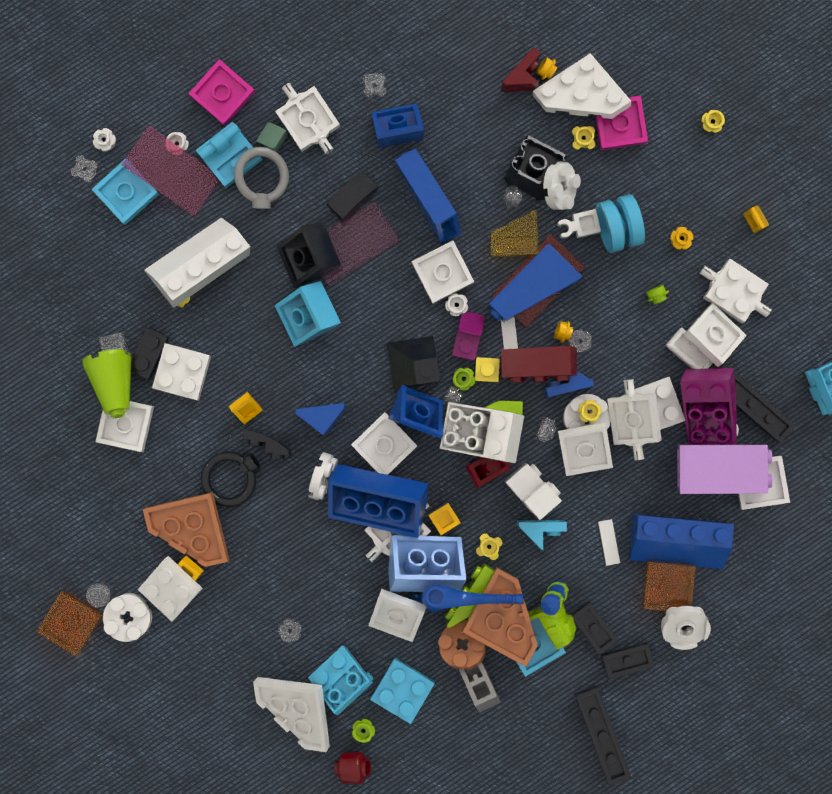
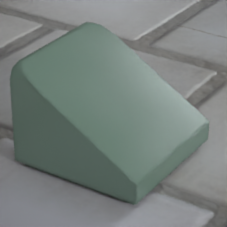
[256,122,288,152]

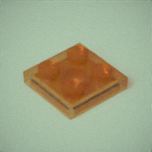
[642,560,696,611]
[36,590,103,657]

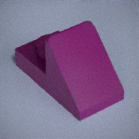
[452,311,485,361]

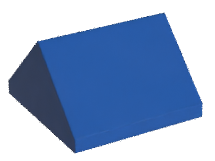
[371,103,424,148]
[388,385,443,439]
[295,403,347,435]

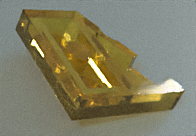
[490,210,538,257]

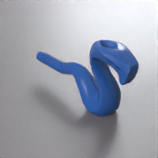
[411,585,523,612]

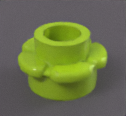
[646,285,669,304]
[453,368,476,391]
[352,719,375,743]

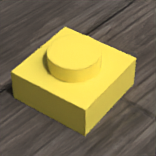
[475,357,500,382]

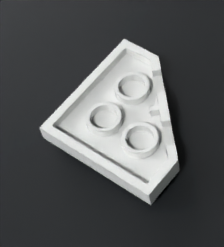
[533,53,631,119]
[253,677,330,752]

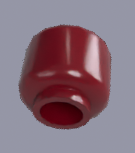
[334,752,371,784]

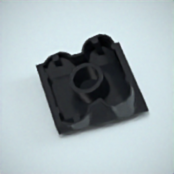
[504,135,567,201]

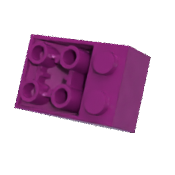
[680,368,737,445]

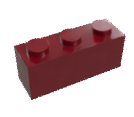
[501,346,577,383]

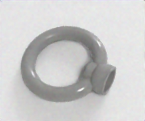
[234,147,289,209]

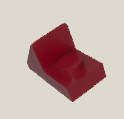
[501,47,541,92]
[466,457,511,488]

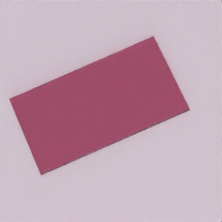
[121,126,219,216]
[323,201,399,285]

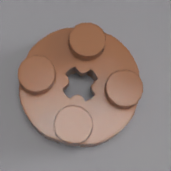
[438,620,486,670]

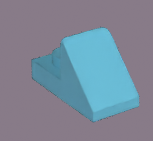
[517,520,567,550]

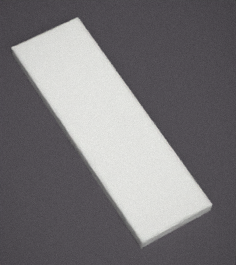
[501,318,518,349]
[598,519,620,566]

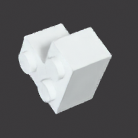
[504,463,562,520]

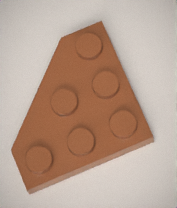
[143,492,230,567]
[462,567,538,667]

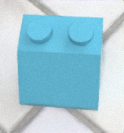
[275,281,341,347]

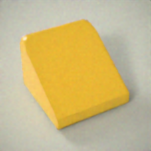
[743,205,769,233]

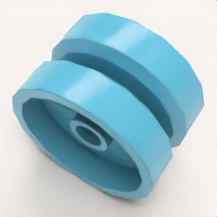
[596,194,645,254]

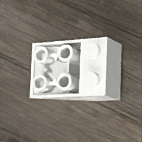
[440,402,524,463]

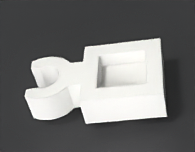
[557,209,601,239]

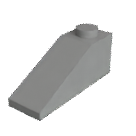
[457,640,501,712]

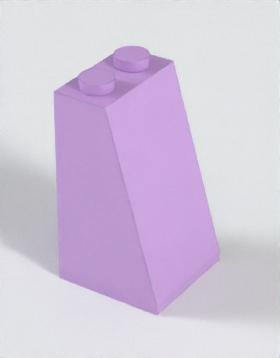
[677,445,772,494]

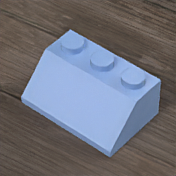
[388,535,466,592]

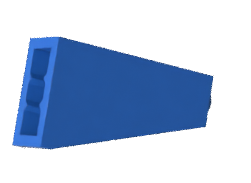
[395,148,461,245]
[488,243,582,323]

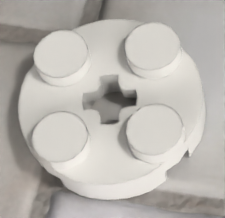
[543,162,581,210]
[563,394,611,429]
[308,452,338,500]
[103,593,152,642]
[661,606,711,650]

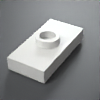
[665,327,713,369]

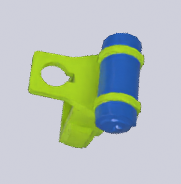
[528,580,576,650]

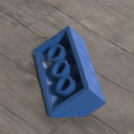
[328,464,428,538]
[629,513,734,569]

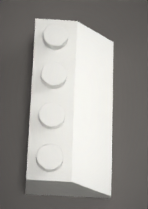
[145,218,250,308]

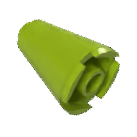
[82,349,131,418]

